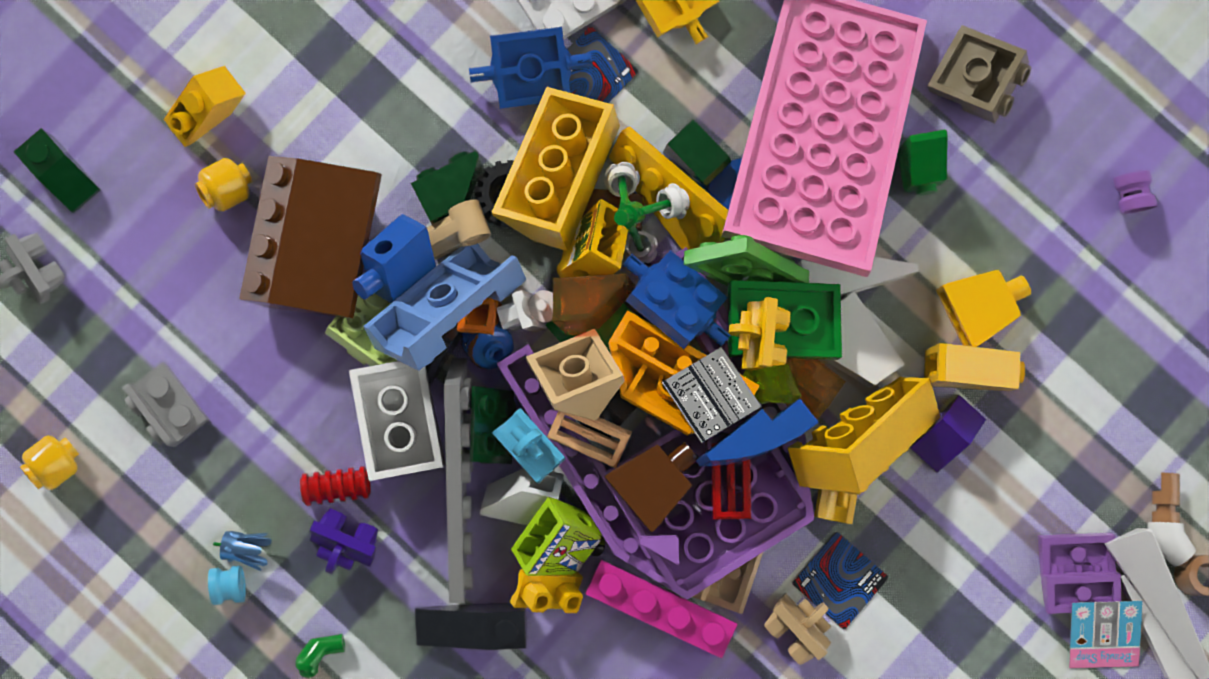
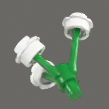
[604,162,690,263]

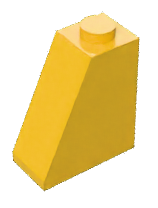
[924,343,1025,391]

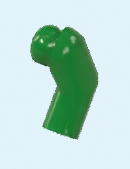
[295,634,345,678]

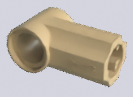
[427,199,491,260]

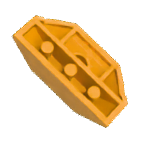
[608,310,760,436]

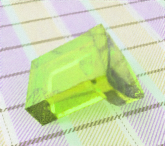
[743,364,802,404]

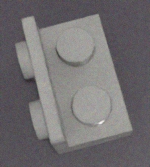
[122,362,210,447]

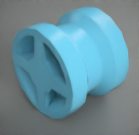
[208,565,246,605]

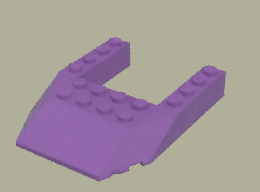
[497,247,814,600]

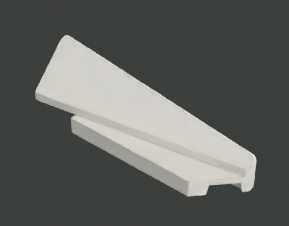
[1104,528,1209,679]

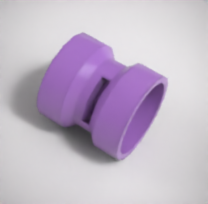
[1113,170,1157,214]

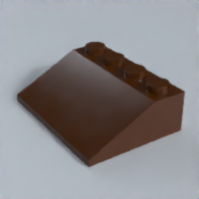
[239,156,382,319]

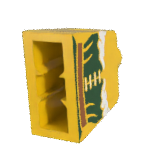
[557,199,628,288]

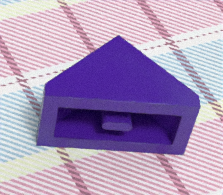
[910,395,986,473]

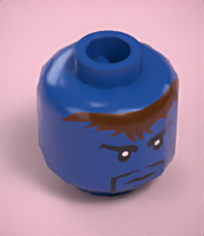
[461,321,514,370]

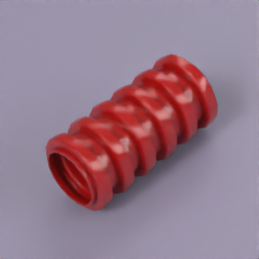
[300,466,371,506]

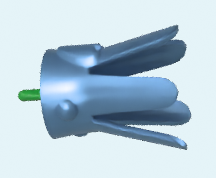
[213,531,272,571]

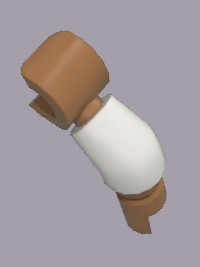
[1147,472,1209,596]

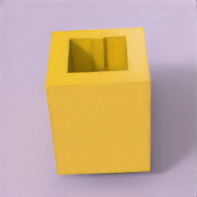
[164,65,246,147]

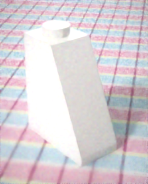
[824,291,905,388]

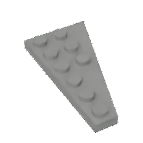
[444,358,473,603]

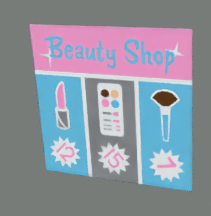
[1069,601,1143,668]

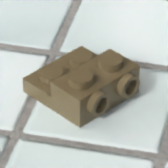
[927,25,1032,124]

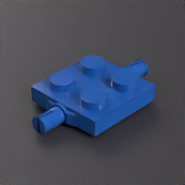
[469,26,593,109]
[622,250,731,349]

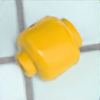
[195,158,253,212]
[20,435,79,490]

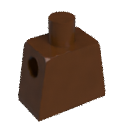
[605,442,698,532]

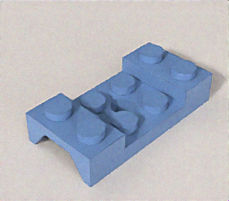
[363,244,526,371]

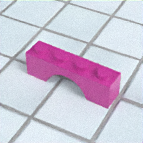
[585,559,738,658]

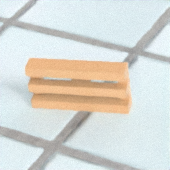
[547,411,632,468]

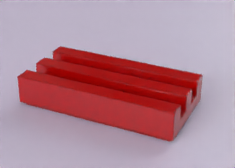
[711,443,751,519]

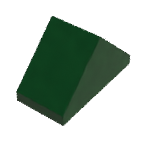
[663,119,732,186]

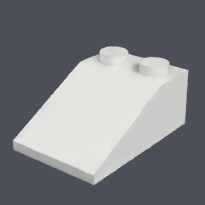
[349,361,446,481]

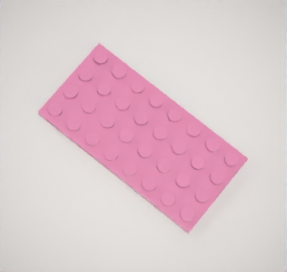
[721,0,927,277]

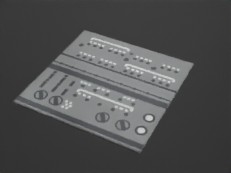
[662,347,761,443]

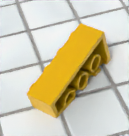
[787,377,941,495]

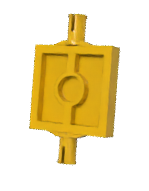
[635,0,719,45]

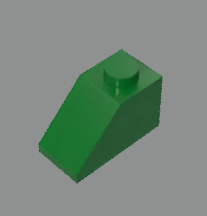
[897,129,948,196]

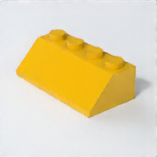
[492,87,620,251]

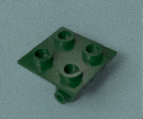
[470,386,516,464]

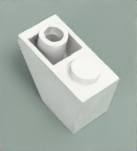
[479,468,564,526]

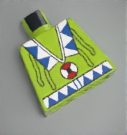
[511,497,605,576]

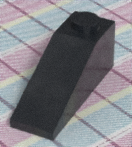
[415,603,528,650]

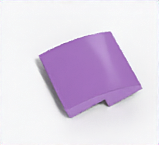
[1038,533,1121,614]

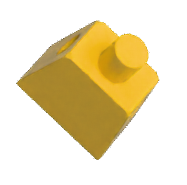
[936,269,1031,347]

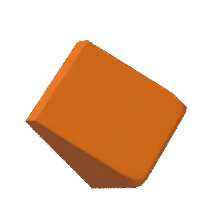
[457,298,502,336]

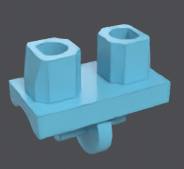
[492,408,566,484]

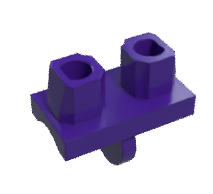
[309,508,378,575]

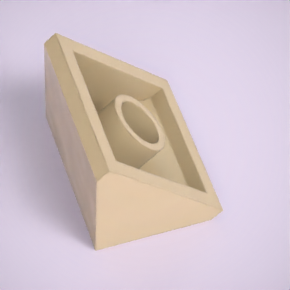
[526,329,625,421]

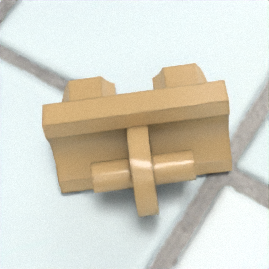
[764,593,831,665]

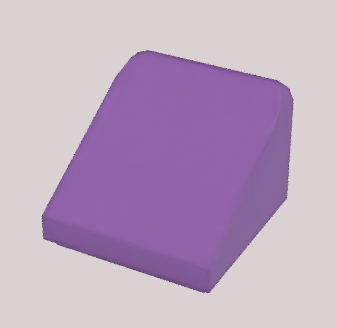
[639,535,679,565]

